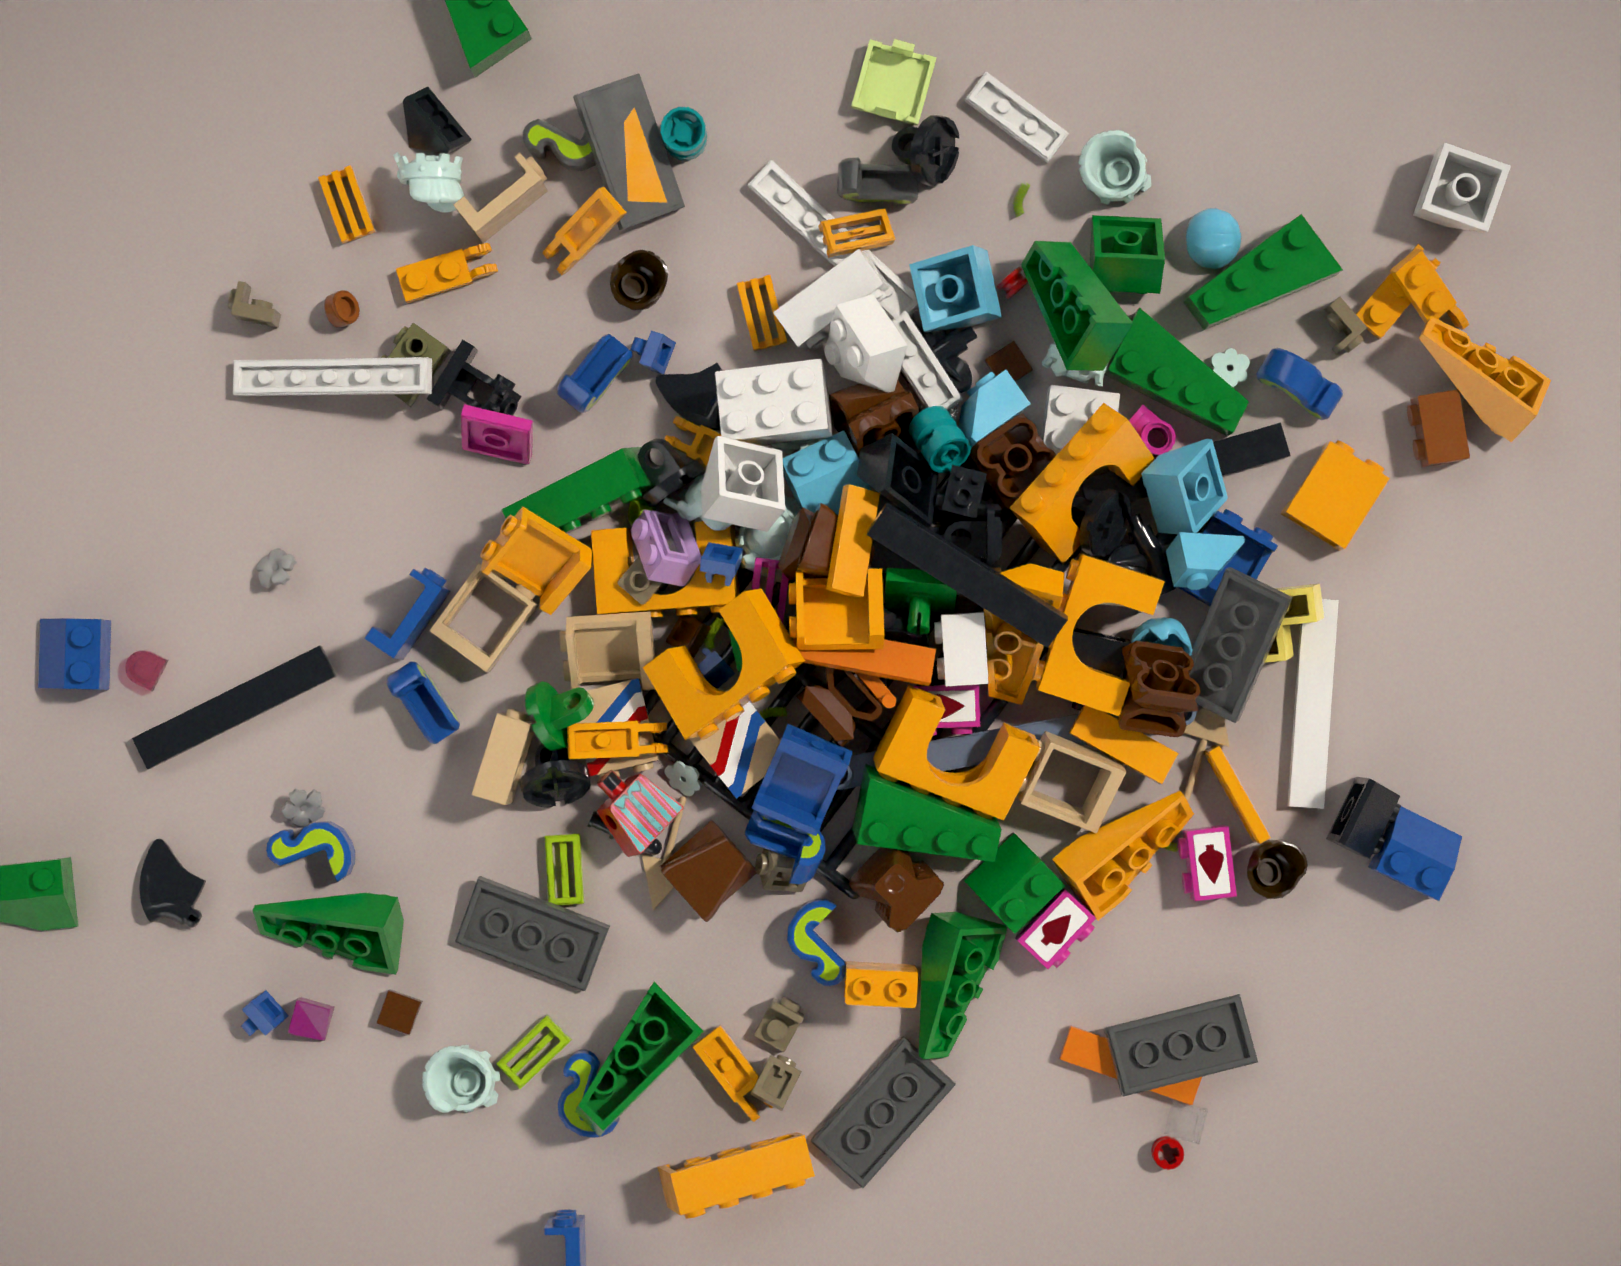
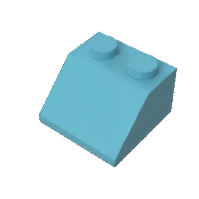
[909,245,1002,332]
[958,370,1031,447]
[783,431,871,515]
[1141,439,1228,534]

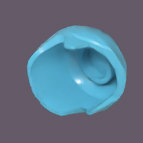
[1186,208,1241,269]
[1131,617,1193,656]

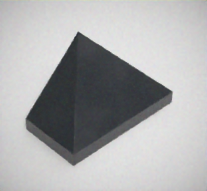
[403,87,472,154]

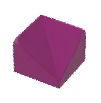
[288,997,335,1041]

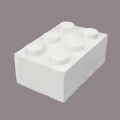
[773,249,890,350]
[715,359,832,445]

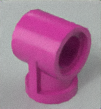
[1129,404,1176,458]

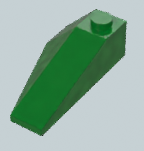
[252,893,404,975]
[919,912,1008,1059]

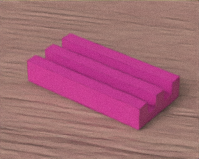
[752,557,789,623]

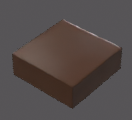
[984,341,1033,382]
[665,615,711,658]
[377,989,423,1035]

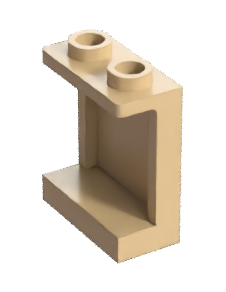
[454,152,548,243]
[560,611,655,690]

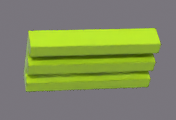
[545,833,584,905]
[497,1015,572,1089]

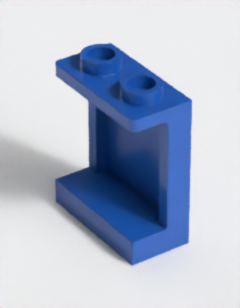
[1177,509,1278,607]
[364,567,451,660]
[752,724,853,836]
[544,1209,586,1266]

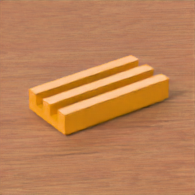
[318,165,376,244]
[818,208,896,258]
[737,275,787,351]

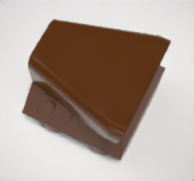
[829,380,919,458]
[969,413,1056,515]
[778,503,875,581]
[1118,640,1200,737]
[796,667,883,747]
[660,820,757,922]
[849,847,944,933]

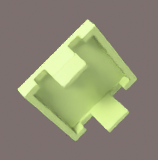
[851,39,937,126]

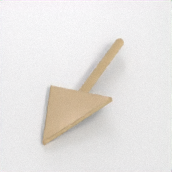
[1184,708,1230,801]
[642,796,686,911]

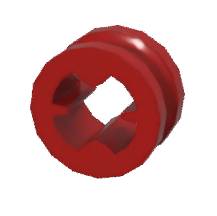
[996,266,1028,300]
[1151,1136,1184,1170]

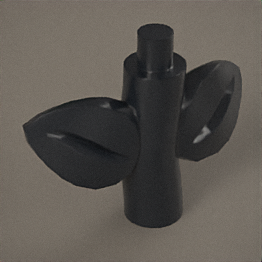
[900,308,978,393]
[1107,513,1178,595]

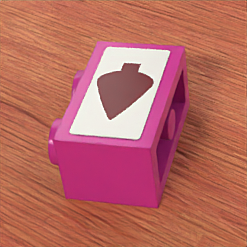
[913,684,980,735]
[1178,825,1237,901]
[1015,888,1096,969]

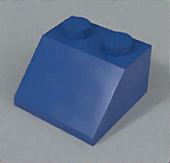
[38,618,111,690]
[1368,806,1462,901]

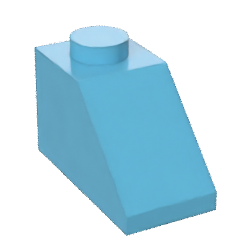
[1166,532,1245,590]

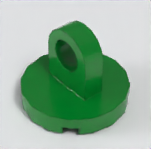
[525,681,594,751]

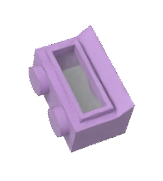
[630,510,702,587]

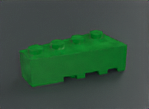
[445,0,532,78]
[1183,214,1343,330]
[1021,241,1133,371]
[1104,307,1249,437]
[501,447,654,533]
[852,764,1002,862]
[575,981,704,1137]

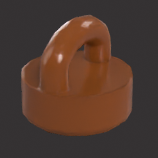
[324,290,360,328]

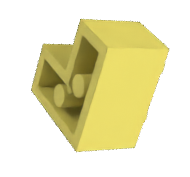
[1264,583,1324,663]

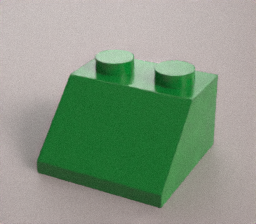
[1089,215,1165,294]
[964,833,1066,934]

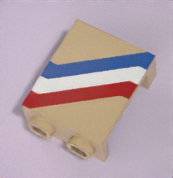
[574,678,660,779]
[690,688,780,799]

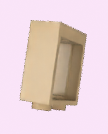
[430,563,539,672]
[471,709,535,805]
[1017,731,1126,833]

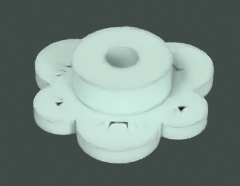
[1211,348,1250,388]
[665,761,702,796]

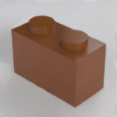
[1407,389,1470,468]

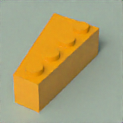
[657,1132,815,1219]

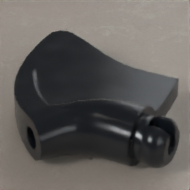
[655,363,723,430]
[139,839,206,928]

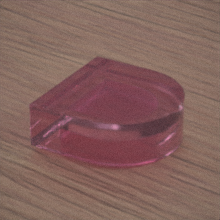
[125,650,169,691]

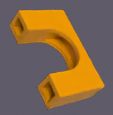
[1010,403,1155,564]
[591,521,740,618]
[1032,553,1164,716]
[642,588,805,740]
[873,685,1041,821]

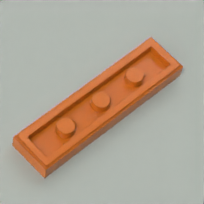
[792,638,936,686]
[1059,1025,1202,1105]

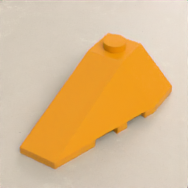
[1419,316,1551,442]
[984,563,1064,705]
[1052,790,1194,921]

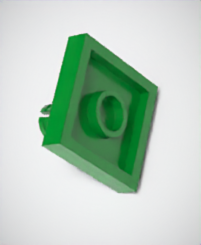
[884,568,957,635]

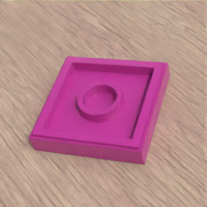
[461,404,533,465]

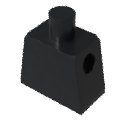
[1071,628,1131,711]

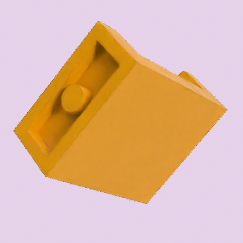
[1280,440,1390,551]
[480,506,592,615]
[789,569,884,650]
[844,961,918,1008]

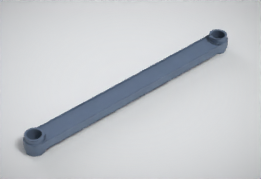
[837,711,1196,790]

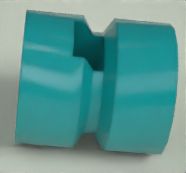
[660,107,707,161]
[908,406,971,473]

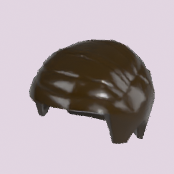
[610,250,668,310]
[1247,840,1308,899]

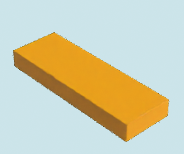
[826,484,880,598]
[1069,705,1179,784]
[1204,745,1271,844]

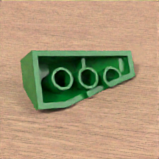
[0,857,78,931]

